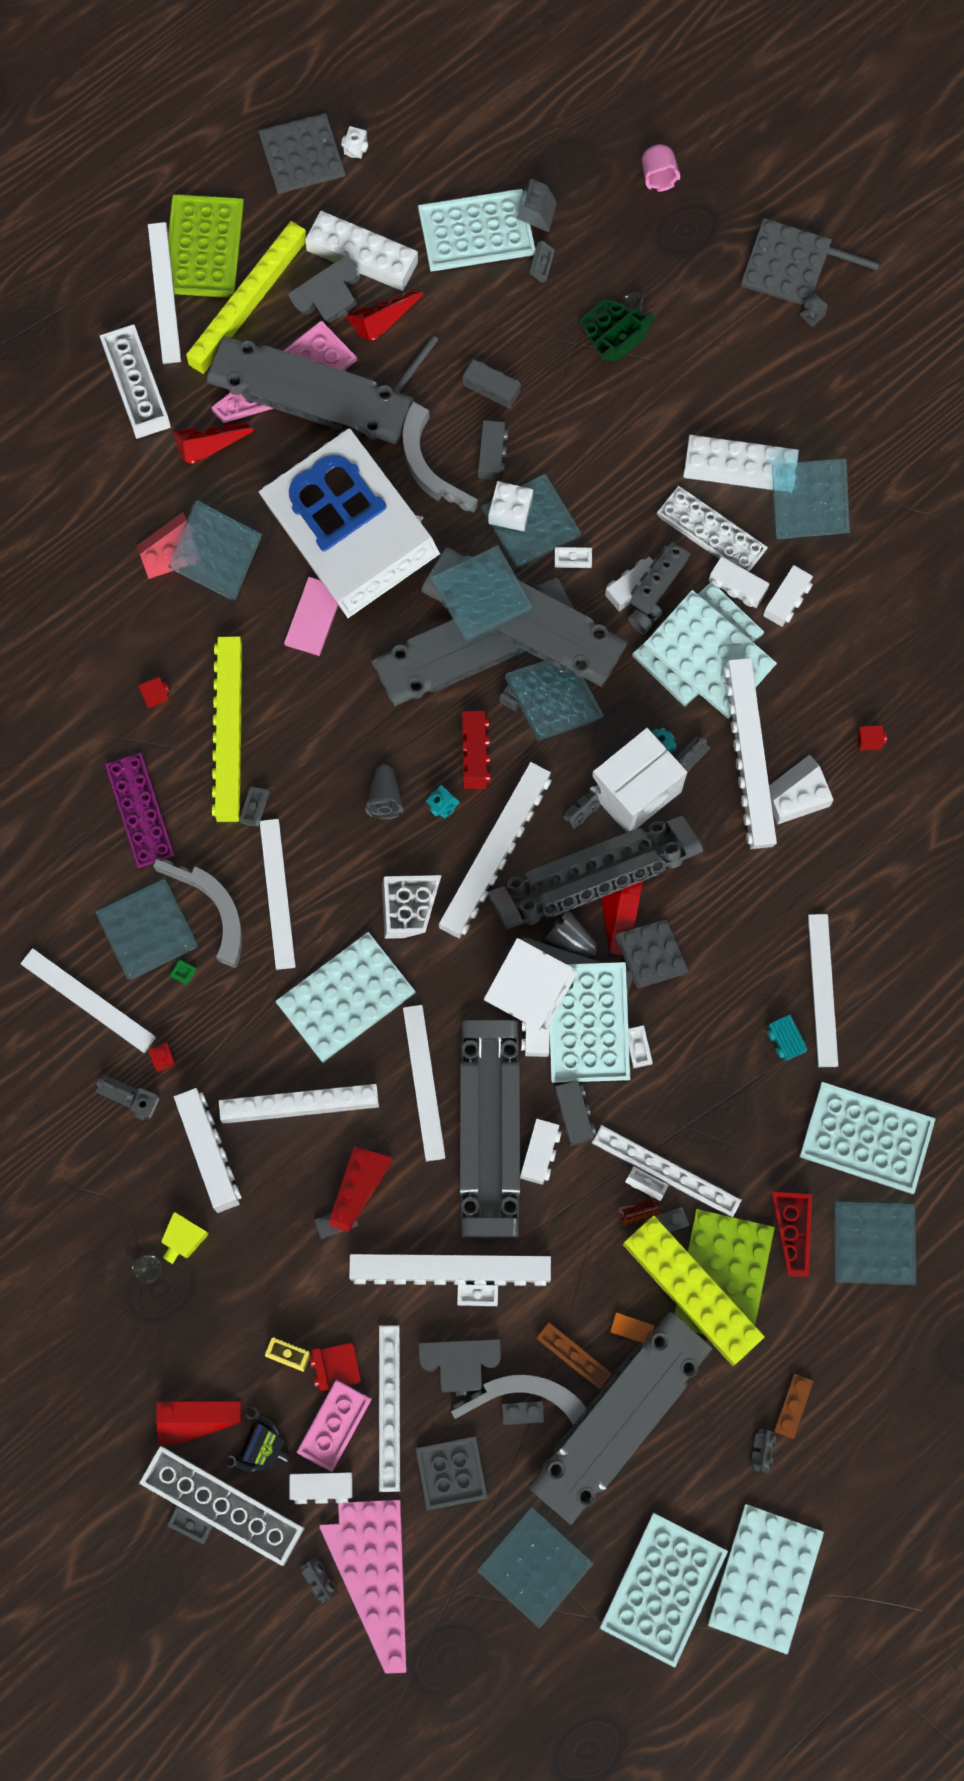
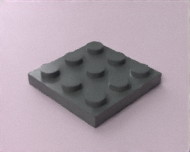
[615,919,689,989]
[416,1437,488,1511]

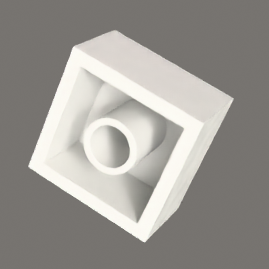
[489,481,533,532]

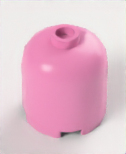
[642,144,680,191]

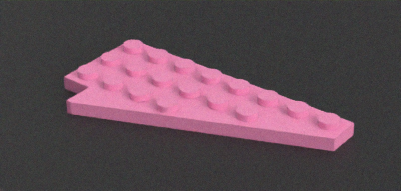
[211,321,357,423]
[320,1500,406,1673]

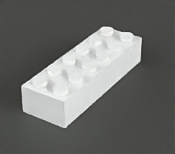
[305,211,418,291]
[100,325,171,439]
[683,435,799,493]
[174,1088,241,1213]

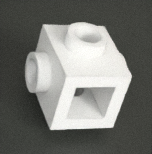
[342,127,368,158]

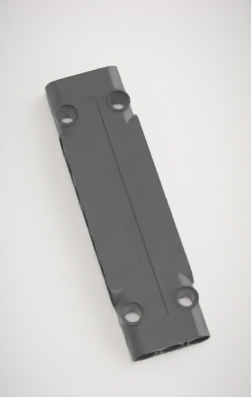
[207,336,413,445]
[421,547,628,687]
[372,577,575,707]
[488,816,703,930]
[460,1020,520,1238]
[528,1311,712,1525]

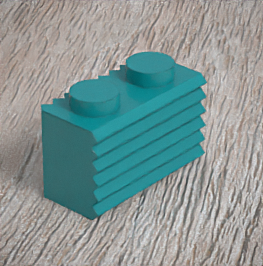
[766,1015,808,1062]

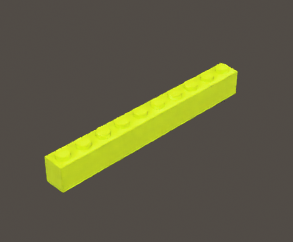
[186,221,306,374]
[212,637,242,822]

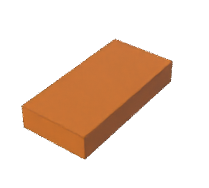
[610,1313,654,1343]

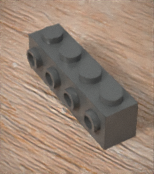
[630,542,690,614]

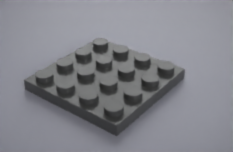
[258,113,345,194]
[741,218,832,306]

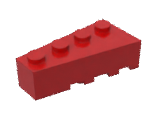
[462,711,490,789]
[330,1146,392,1232]
[772,1192,812,1277]

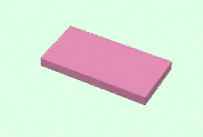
[284,577,338,656]
[296,1379,372,1472]

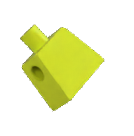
[162,1212,208,1264]

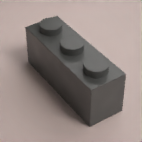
[463,359,521,409]
[478,420,508,480]
[555,1081,596,1146]

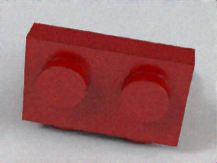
[310,1343,361,1392]

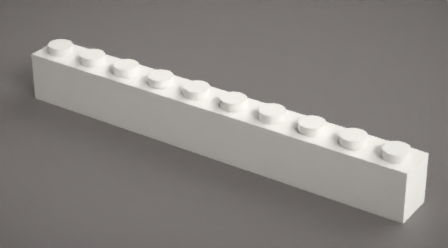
[723,658,777,849]
[439,762,552,939]
[349,1254,551,1286]

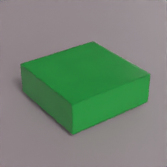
[170,959,197,986]

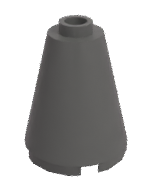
[365,764,403,819]
[543,910,598,958]

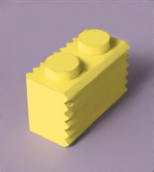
[265,1337,311,1372]

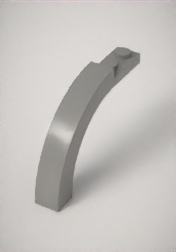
[403,402,478,513]
[154,859,242,968]
[451,1375,587,1425]

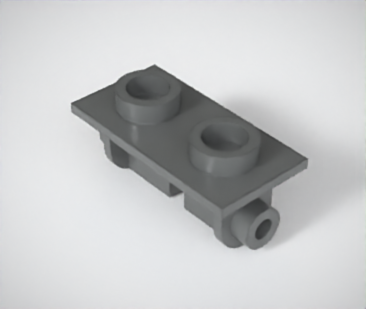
[675,736,711,773]
[563,792,601,829]
[95,1075,138,1108]
[751,1429,776,1474]
[301,1557,338,1603]

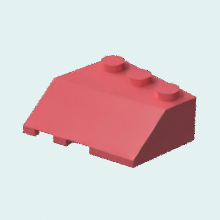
[136,512,201,579]

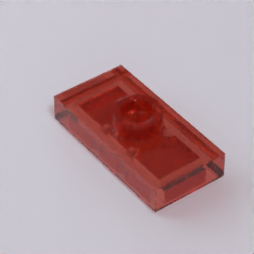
[618,1198,662,1226]

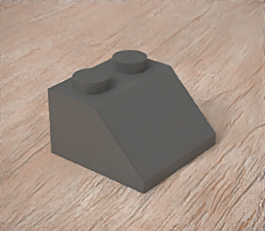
[516,179,557,232]

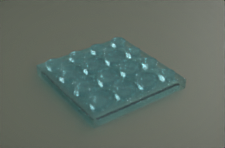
[772,458,850,539]
[481,474,581,569]
[168,500,262,601]
[431,546,533,643]
[505,661,604,741]
[95,879,198,981]
[834,1202,916,1285]
[477,1507,594,1628]

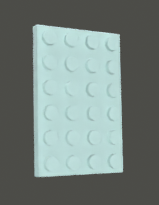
[418,189,535,272]
[632,583,764,707]
[643,590,777,719]
[276,932,415,1063]
[550,962,630,1083]
[799,1082,935,1194]
[708,1504,824,1654]
[600,1513,728,1667]

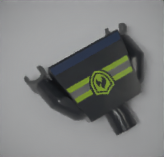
[225,1407,290,1473]

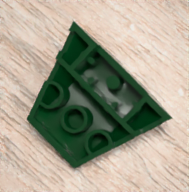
[579,299,654,361]

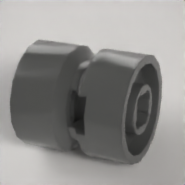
[628,604,663,635]

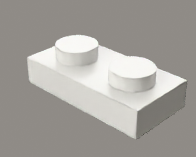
[555,547,592,568]
[628,1026,653,1068]
[626,1166,669,1201]
[457,1285,498,1306]

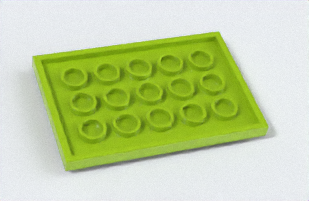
[168,195,244,298]
[675,1209,775,1335]

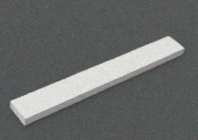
[148,222,181,364]
[260,819,296,970]
[808,914,838,1067]
[21,948,156,1053]
[403,1005,445,1162]
[592,1125,741,1217]
[379,1325,400,1492]

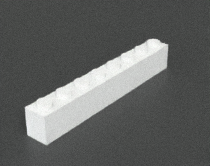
[219,1084,379,1124]

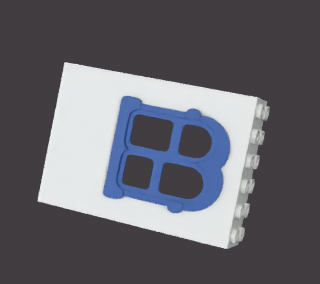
[259,428,440,618]

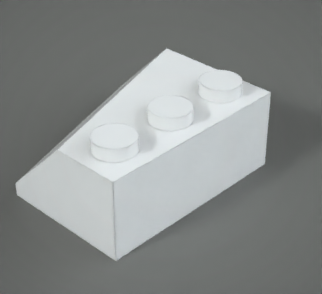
[769,755,833,825]
[382,875,441,939]

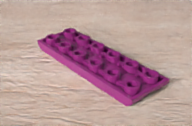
[105,753,175,868]

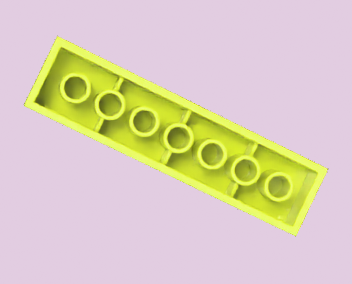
[623,1216,764,1366]

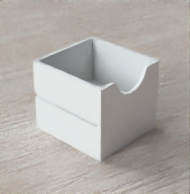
[590,728,687,833]
[484,938,578,1032]

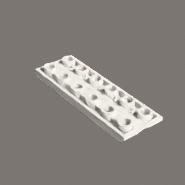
[657,486,768,572]

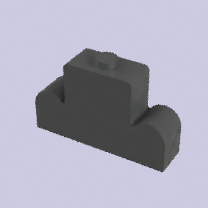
[288,254,360,323]
[419,1339,501,1396]

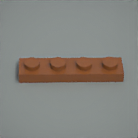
[536,1323,612,1390]

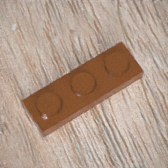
[774,1374,813,1439]

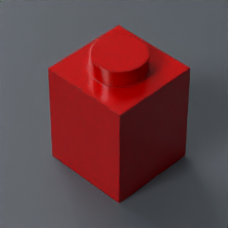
[139,677,170,708]
[857,726,887,751]
[149,1043,176,1072]

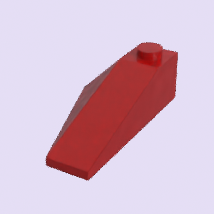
[346,290,423,340]
[173,423,254,463]
[601,881,643,957]
[157,1402,241,1445]

